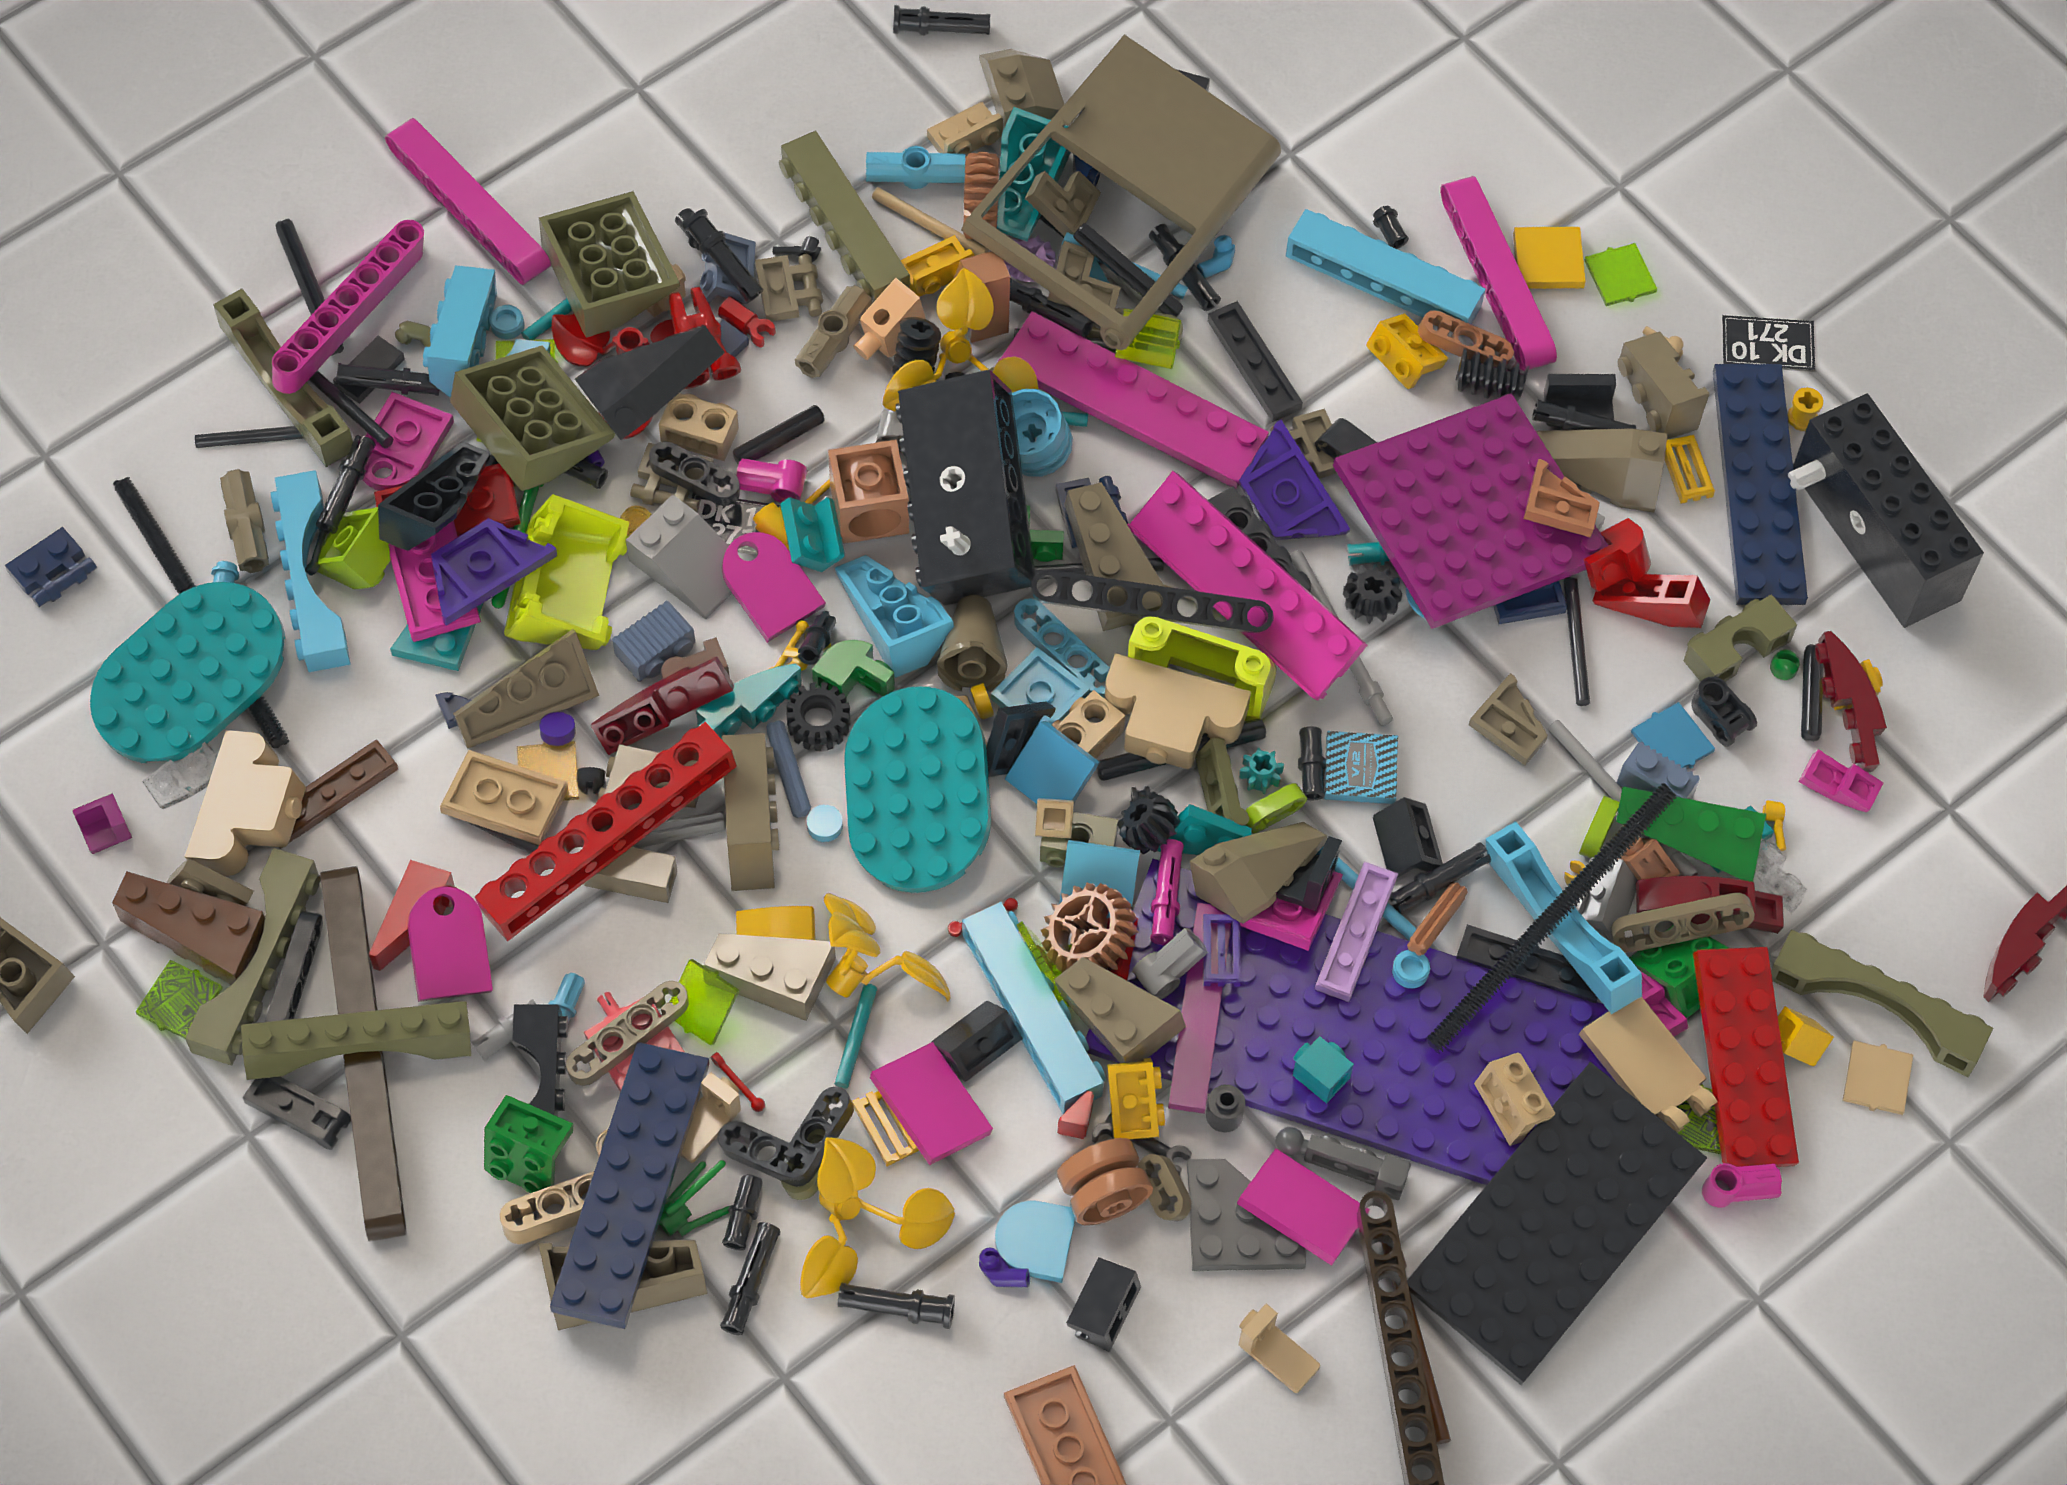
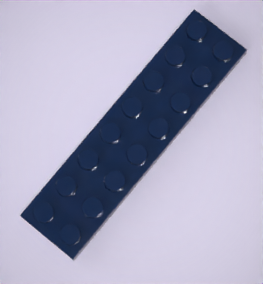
[1713,364,1808,605]
[550,1042,709,1329]

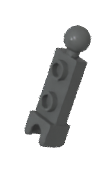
[1275,1127,1411,1200]

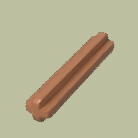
[1407,882,1468,956]

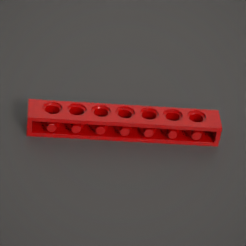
[474,722,737,942]

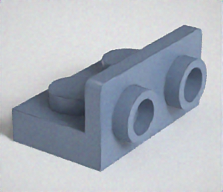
[700,232,756,304]

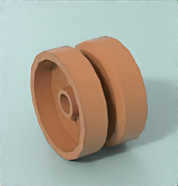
[1057,1138,1153,1225]

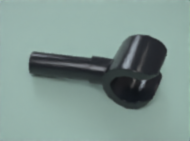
[772,236,821,262]

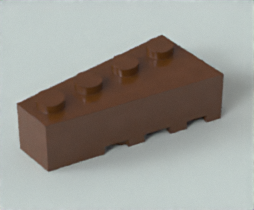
[112,871,265,986]

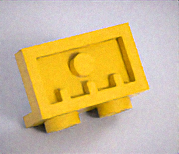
[1366,313,1448,389]
[1107,1058,1165,1139]

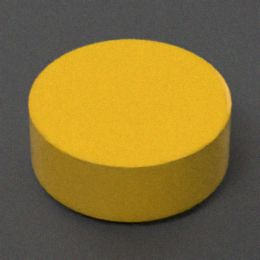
[970,683,994,720]

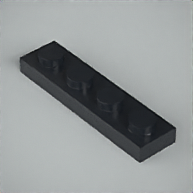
[1207,301,1303,422]
[1456,924,1598,1003]

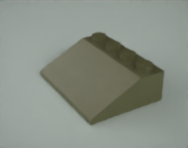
[539,191,680,337]
[450,345,615,491]

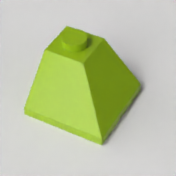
[309,507,390,590]

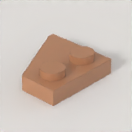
[1523,459,1600,537]

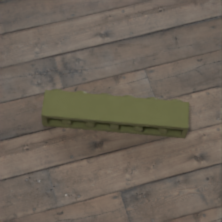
[779,130,910,304]

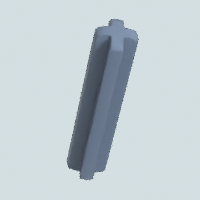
[766,720,811,818]

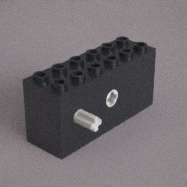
[896,369,1035,606]
[1788,393,1984,628]

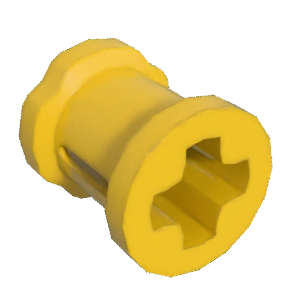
[1787,387,1824,431]

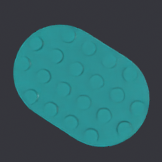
[90,582,286,764]
[844,686,991,893]

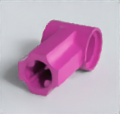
[736,458,808,503]
[1702,1163,1782,1208]

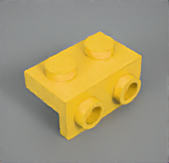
[901,235,974,297]

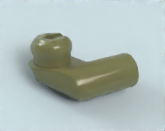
[395,320,431,347]

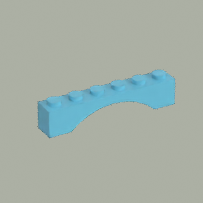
[270,470,351,672]
[1486,821,1642,1014]

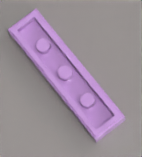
[1315,862,1398,1002]

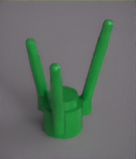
[659,1160,729,1237]

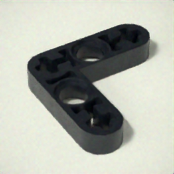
[718,1086,854,1187]

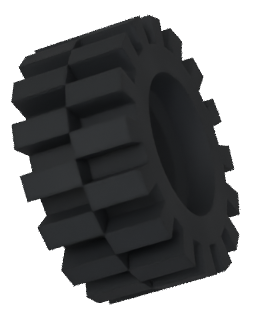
[786,682,851,751]

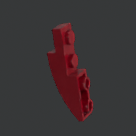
[1815,631,1887,772]
[591,656,735,755]
[1636,876,1784,934]
[1983,886,2067,1002]

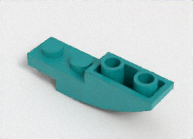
[696,663,802,739]

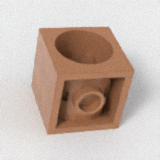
[828,439,909,544]

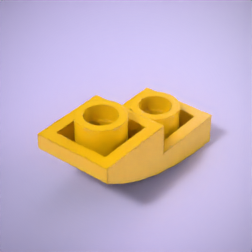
[736,906,815,940]

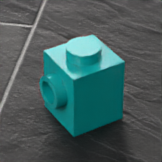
[1293,1036,1354,1104]

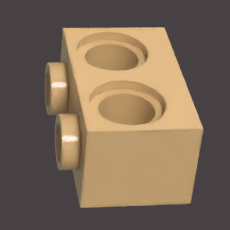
[659,393,739,461]
[1052,690,1125,759]

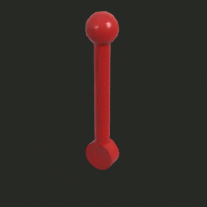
[948,898,1018,937]
[710,1052,765,1112]

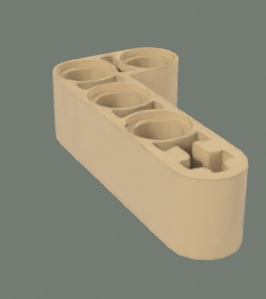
[500,1129,608,1244]

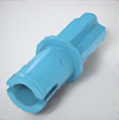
[548,972,585,1041]

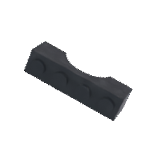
[512,1004,568,1159]

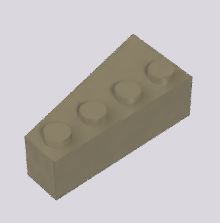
[1064,482,1165,632]
[722,733,779,891]
[0,917,75,1034]
[538,1240,708,1331]

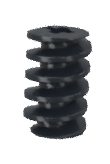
[891,317,941,375]
[1455,348,1530,402]

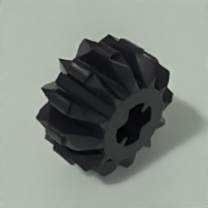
[1343,563,1402,624]
[1117,791,1180,855]

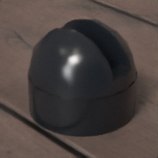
[576,767,606,795]

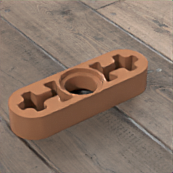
[1418,311,1514,367]

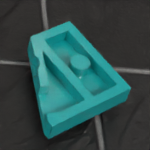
[1157,804,1252,855]

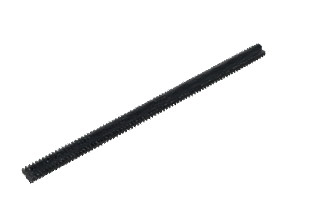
[113,477,290,748]
[1425,783,1677,1054]

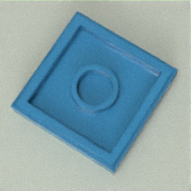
[1005,721,1100,804]

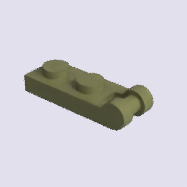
[1195,738,1249,825]

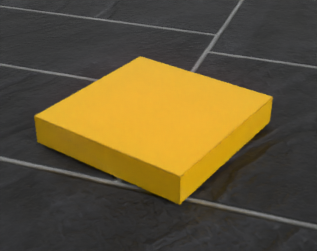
[1513,227,1586,289]

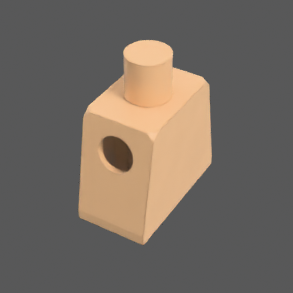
[853,278,926,360]

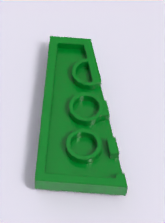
[1616,787,1766,882]

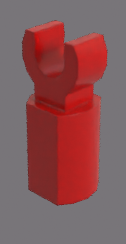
[718,296,776,347]

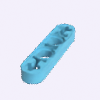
[1014,598,1110,699]

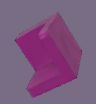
[72,793,132,854]

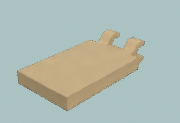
[1579,997,1717,1133]

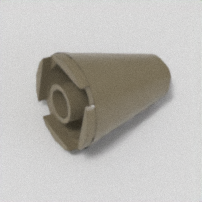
[937,595,1008,691]

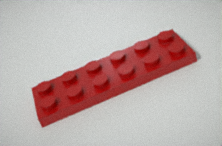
[1693,947,1799,1167]

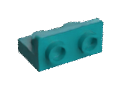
[780,497,845,572]

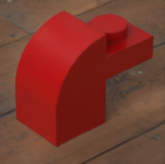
[1583,518,1651,592]

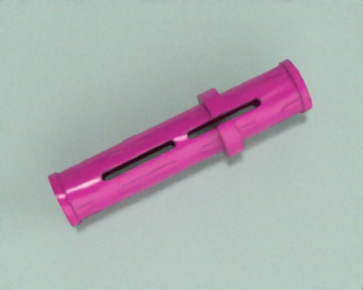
[1150,839,1184,945]

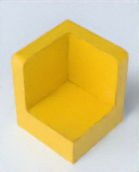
[1778,1006,1834,1066]

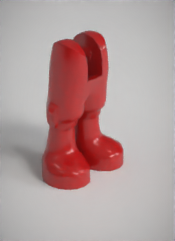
[669,287,741,389]

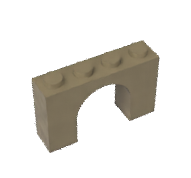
[584,744,699,903]

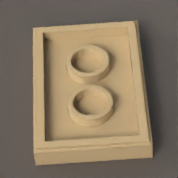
[440,750,569,845]

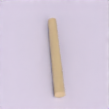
[872,187,989,256]

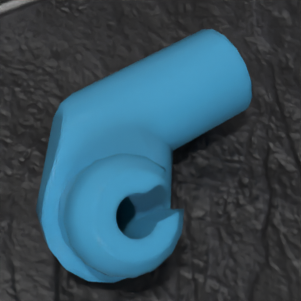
[1197,235,1235,279]

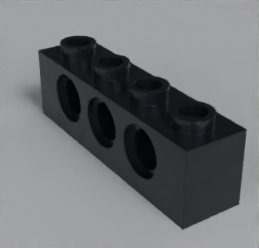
[1208,486,1312,592]

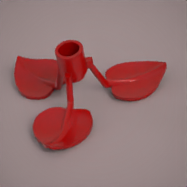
[552,314,675,439]

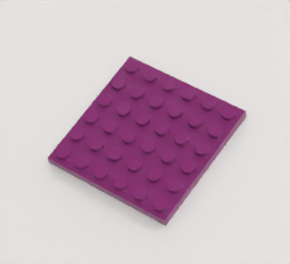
[1332,393,1609,629]

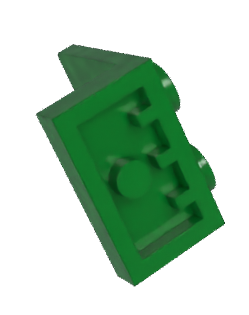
[1629,925,1729,1018]
[484,1095,573,1193]

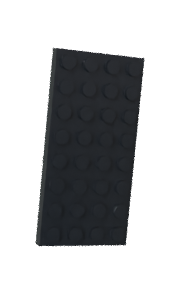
[1407,1062,1707,1385]

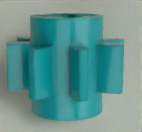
[1239,747,1284,794]

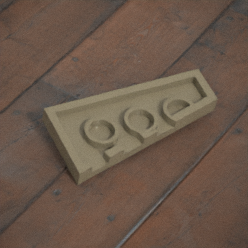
[453,629,599,748]

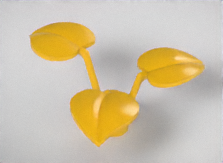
[882,268,1038,411]
[824,893,951,1002]
[800,1138,955,1298]

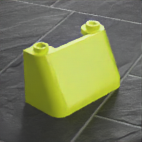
[504,494,629,650]
[1128,616,1277,721]

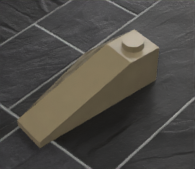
[1190,822,1327,924]

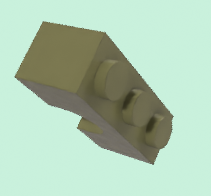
[1683,594,1797,682]

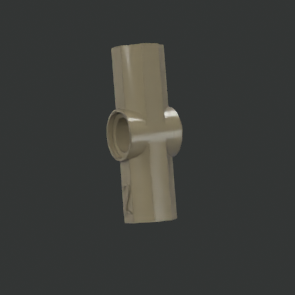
[795,285,872,378]
[220,469,269,573]

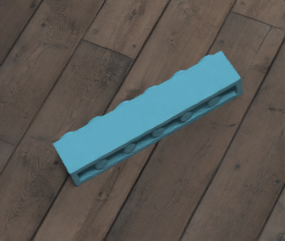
[1286,209,1485,337]
[962,902,1106,1114]

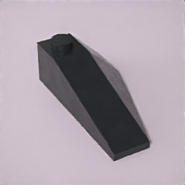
[575,325,725,440]
[378,441,490,551]

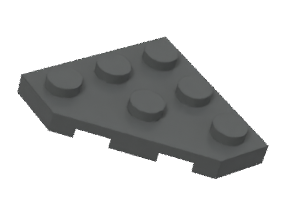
[1187,1159,1306,1271]

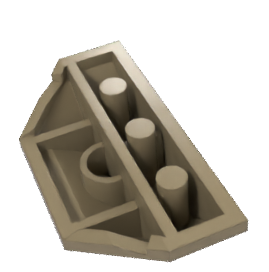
[979,49,1064,130]

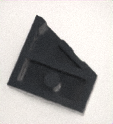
[986,701,1056,777]

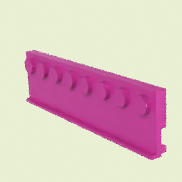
[998,311,1269,489]
[1127,471,1368,701]

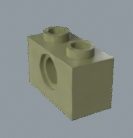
[1040,812,1119,868]

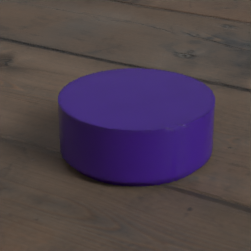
[539,712,576,746]

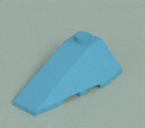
[835,555,954,678]

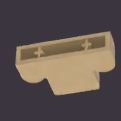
[1105,653,1251,769]
[185,731,306,876]

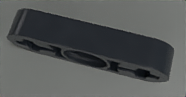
[649,441,740,506]

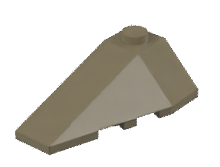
[1536,429,1667,513]

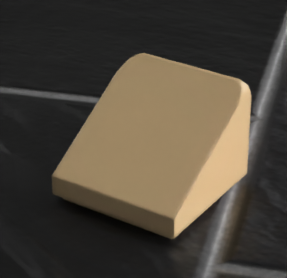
[1035,798,1074,838]

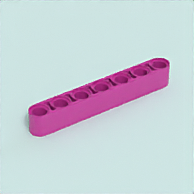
[385,118,551,285]
[1440,176,1557,371]
[272,220,424,394]

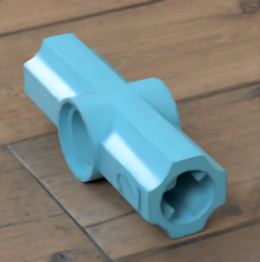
[866,146,965,189]

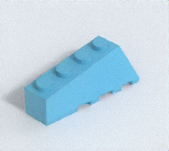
[423,265,497,398]

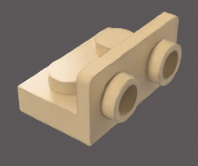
[927,102,1003,158]
[1474,1053,1555,1146]

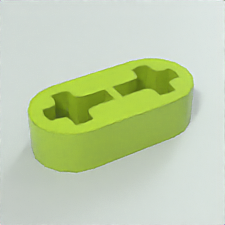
[1245,783,1307,834]
[1579,795,1620,859]

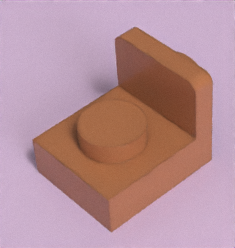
[1618,837,1680,880]

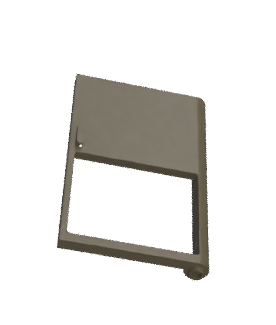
[961,34,1281,350]

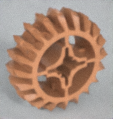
[963,152,999,241]
[1040,882,1139,973]

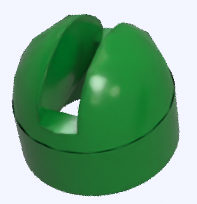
[1770,649,1800,680]

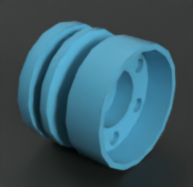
[1012,389,1073,477]

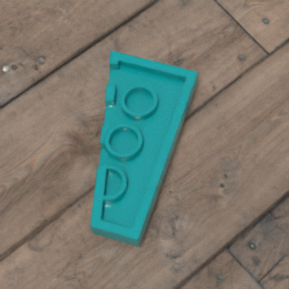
[390,603,483,671]

